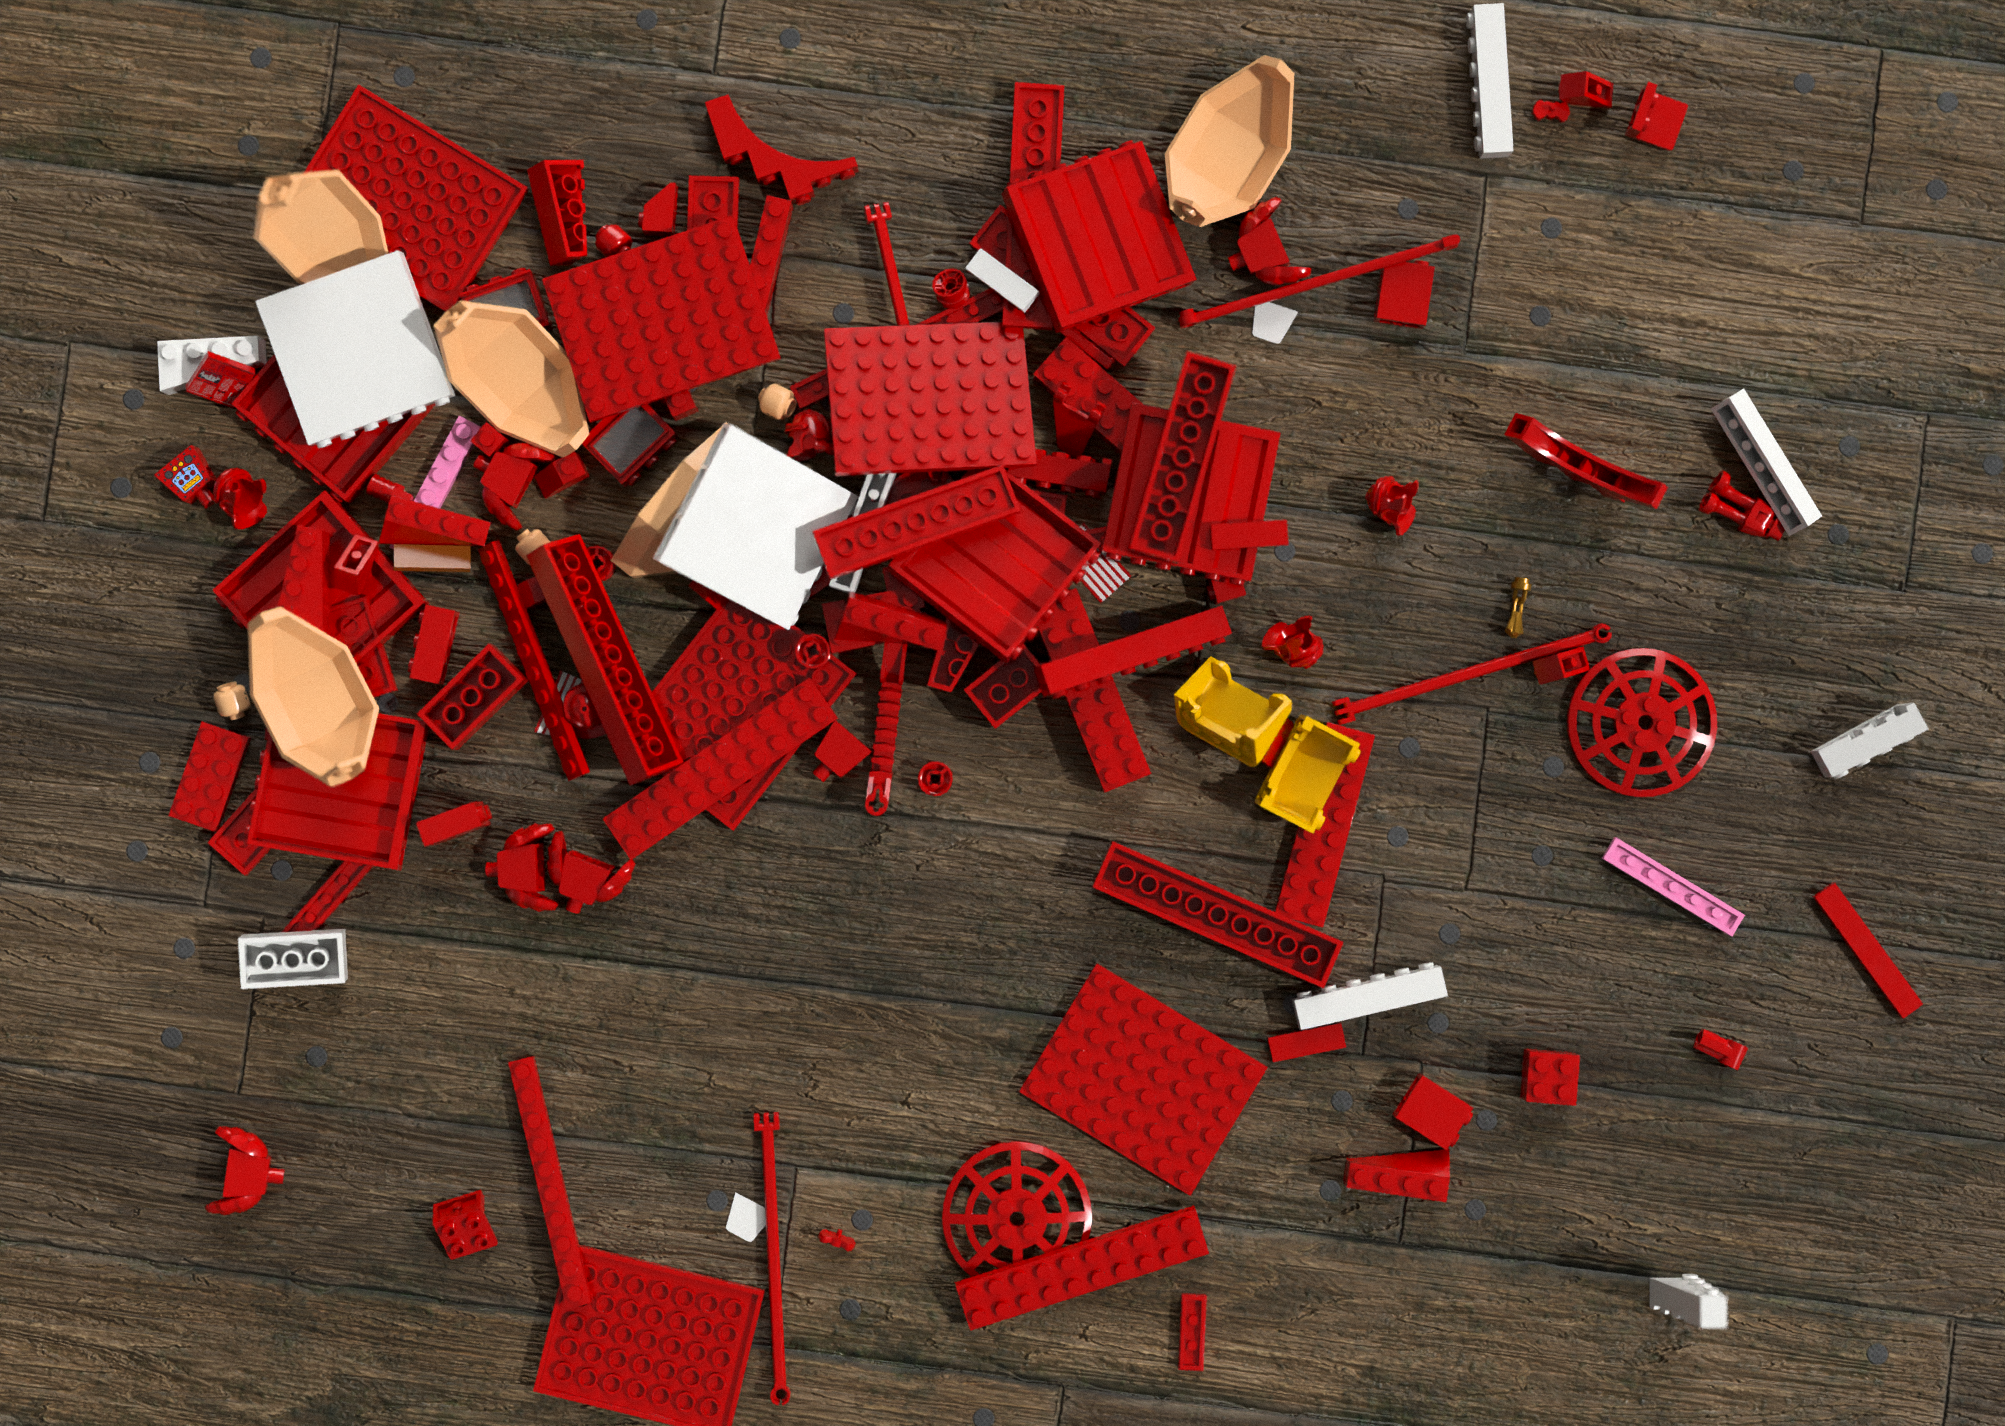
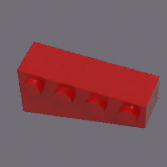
[277,525,330,636]
[926,617,980,693]

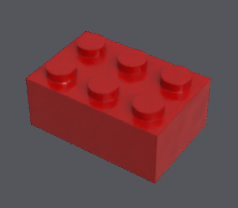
[964,644,1042,729]

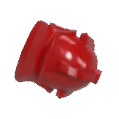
[784,409,834,461]
[213,468,267,529]
[1365,476,1419,536]
[1262,615,1323,669]
[563,683,606,739]

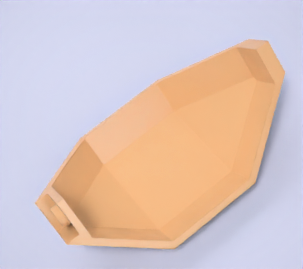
[1165,55,1294,227]
[254,170,389,284]
[434,301,589,458]
[611,422,728,578]
[248,607,379,787]

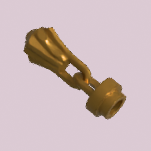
[1505,577,1532,638]

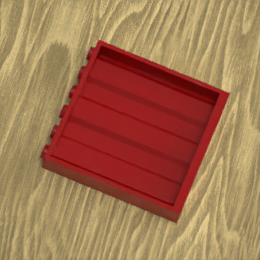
[1001,140,1197,333]
[232,354,435,503]
[1101,402,1281,586]
[888,469,1101,664]
[213,490,429,666]
[245,713,429,871]

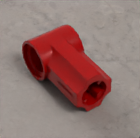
[1693,1028,1748,1071]

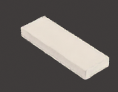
[965,248,1040,313]

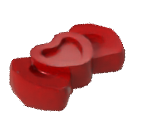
[1532,100,1570,123]
[818,1229,856,1251]

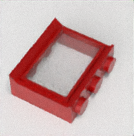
[459,268,553,331]
[582,404,678,487]

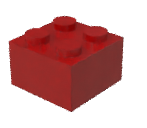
[1520,1049,1580,1106]

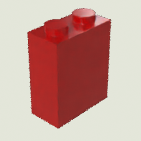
[1373,260,1435,330]
[416,801,492,847]
[1392,1073,1473,1150]

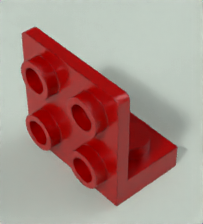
[1625,81,1688,151]
[433,1190,498,1260]

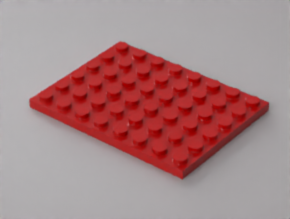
[303,84,529,312]
[542,215,781,423]
[824,322,1037,476]
[652,599,857,831]
[1019,963,1268,1196]
[533,1244,765,1426]

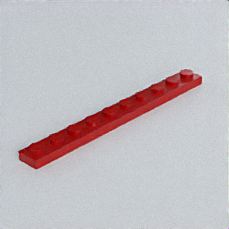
[789,288,1003,410]
[478,540,590,781]
[508,1056,593,1309]

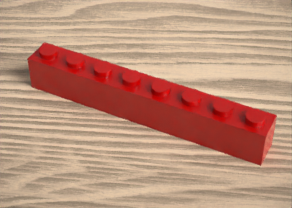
[1034,606,1232,699]

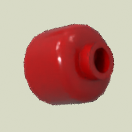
[595,224,632,257]

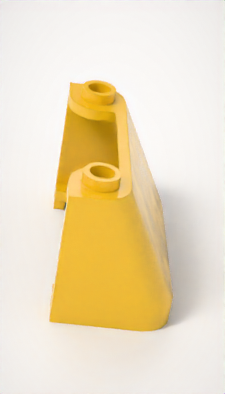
[1174,656,1292,767]
[1255,714,1360,833]

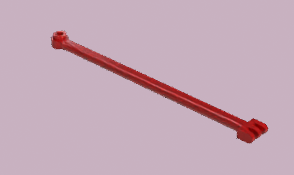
[863,202,948,484]
[1178,234,1460,328]
[1332,623,1612,725]
[754,1112,791,1406]

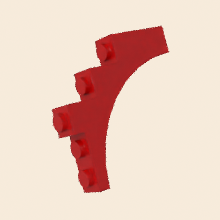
[705,94,859,205]
[1504,413,1668,509]

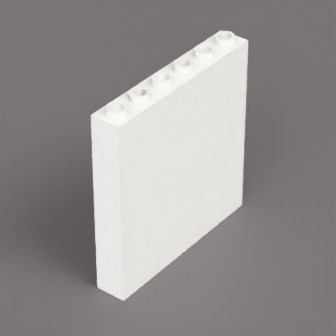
[255,251,455,448]
[653,423,859,630]

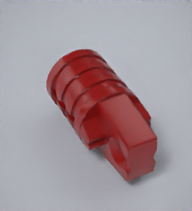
[366,474,414,504]

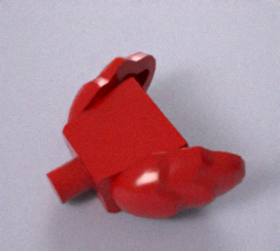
[1228,196,1312,286]
[473,442,558,531]
[485,823,558,912]
[547,831,636,914]
[204,1126,285,1216]

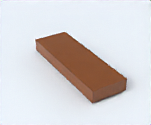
[394,544,471,572]

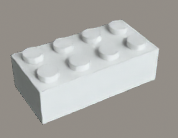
[238,929,348,989]

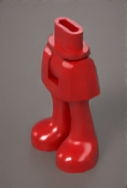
[1699,470,1785,541]

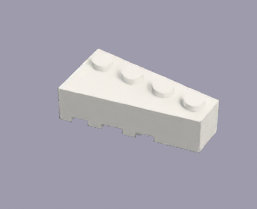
[157,336,267,395]
[1811,703,1929,779]
[1650,1274,1727,1328]

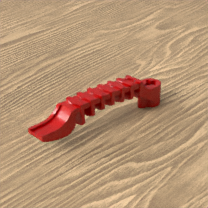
[865,642,907,816]

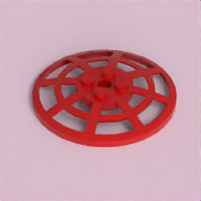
[1567,648,1717,797]
[942,1141,1092,1277]

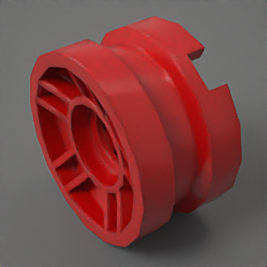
[932,268,970,309]
[587,546,616,581]
[795,633,831,669]
[918,761,953,796]

